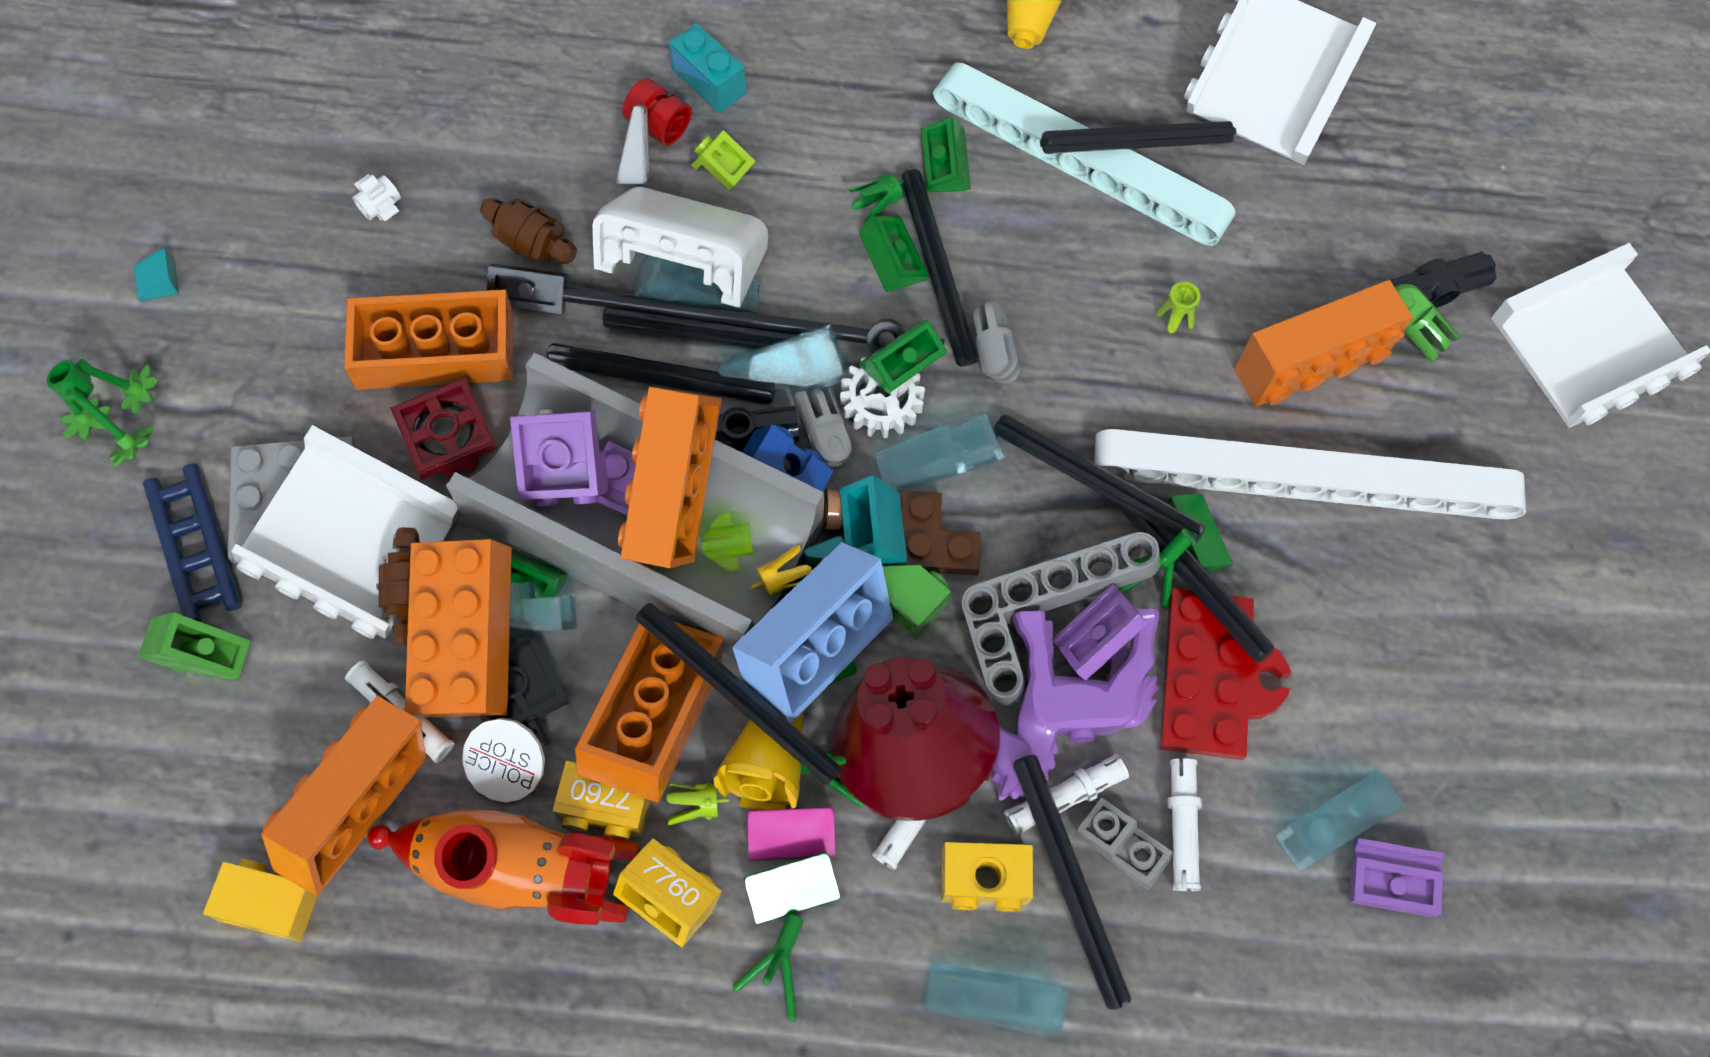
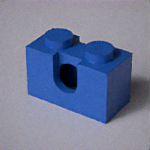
[742,424,834,491]

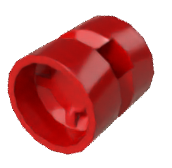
[622,78,692,146]

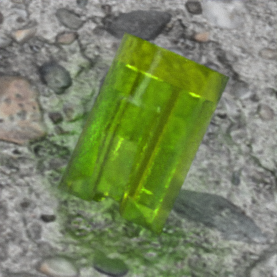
[702,512,754,571]

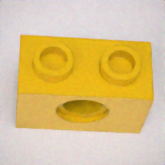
[941,842,1033,912]

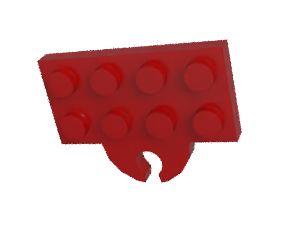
[1159,588,1291,760]

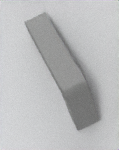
[962,532,1160,706]

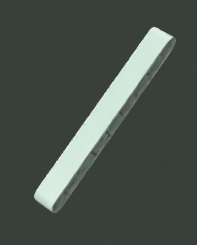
[933,62,1236,246]

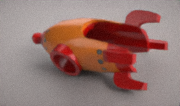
[367,809,640,925]

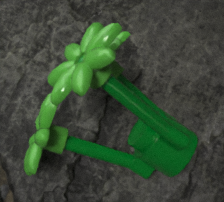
[46,359,158,466]

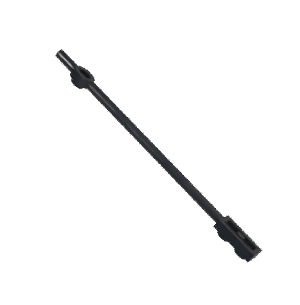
[487,263,945,354]

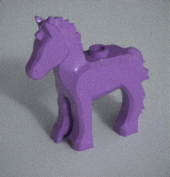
[991,609,1159,801]

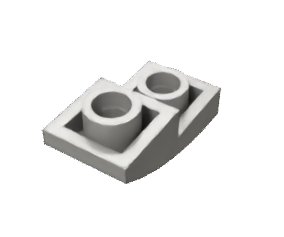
[1076,797,1173,891]

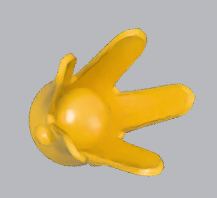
[751,545,812,597]

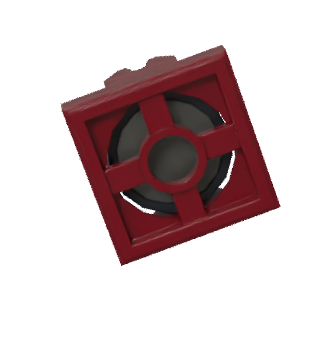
[390,377,497,480]

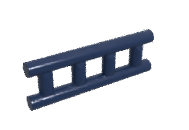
[142,463,242,622]

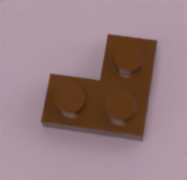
[901,490,981,575]

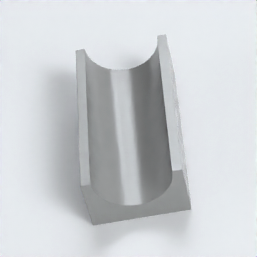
[446,353,824,659]

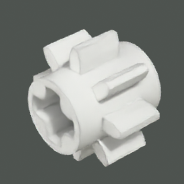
[352,174,401,222]

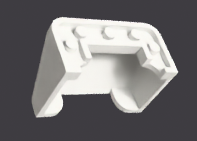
[592,187,768,308]

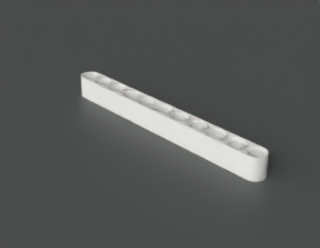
[1094,429,1526,520]

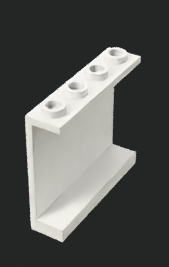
[1184,0,1376,165]
[1491,243,1710,428]
[232,425,460,639]

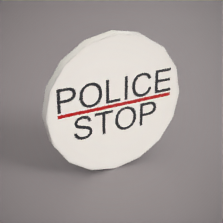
[462,718,545,803]

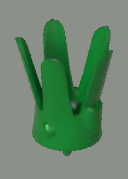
[849,173,903,223]

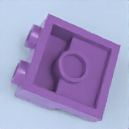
[510,411,609,506]

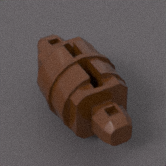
[480,198,577,264]
[376,527,420,645]

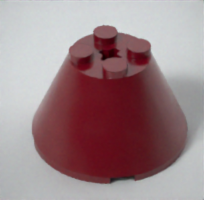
[831,657,1000,821]

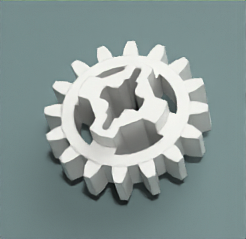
[840,357,925,438]

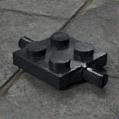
[480,628,570,746]

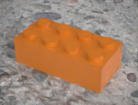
[1234,279,1413,407]
[344,290,514,390]
[618,387,722,568]
[405,539,512,717]
[575,622,724,803]
[261,696,426,897]

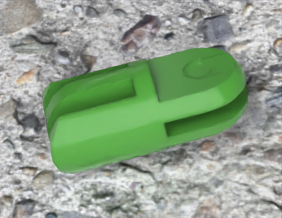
[1395,284,1461,362]

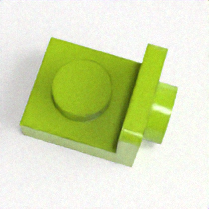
[691,130,756,190]

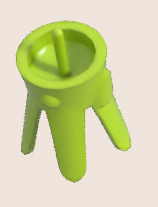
[1156,282,1201,333]
[666,781,730,825]

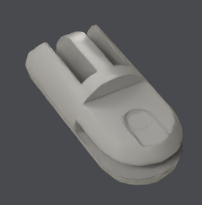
[973,300,1020,384]
[794,387,852,467]

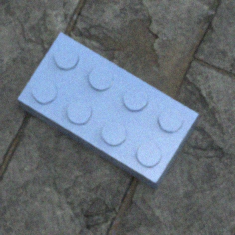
[732,542,893,723]

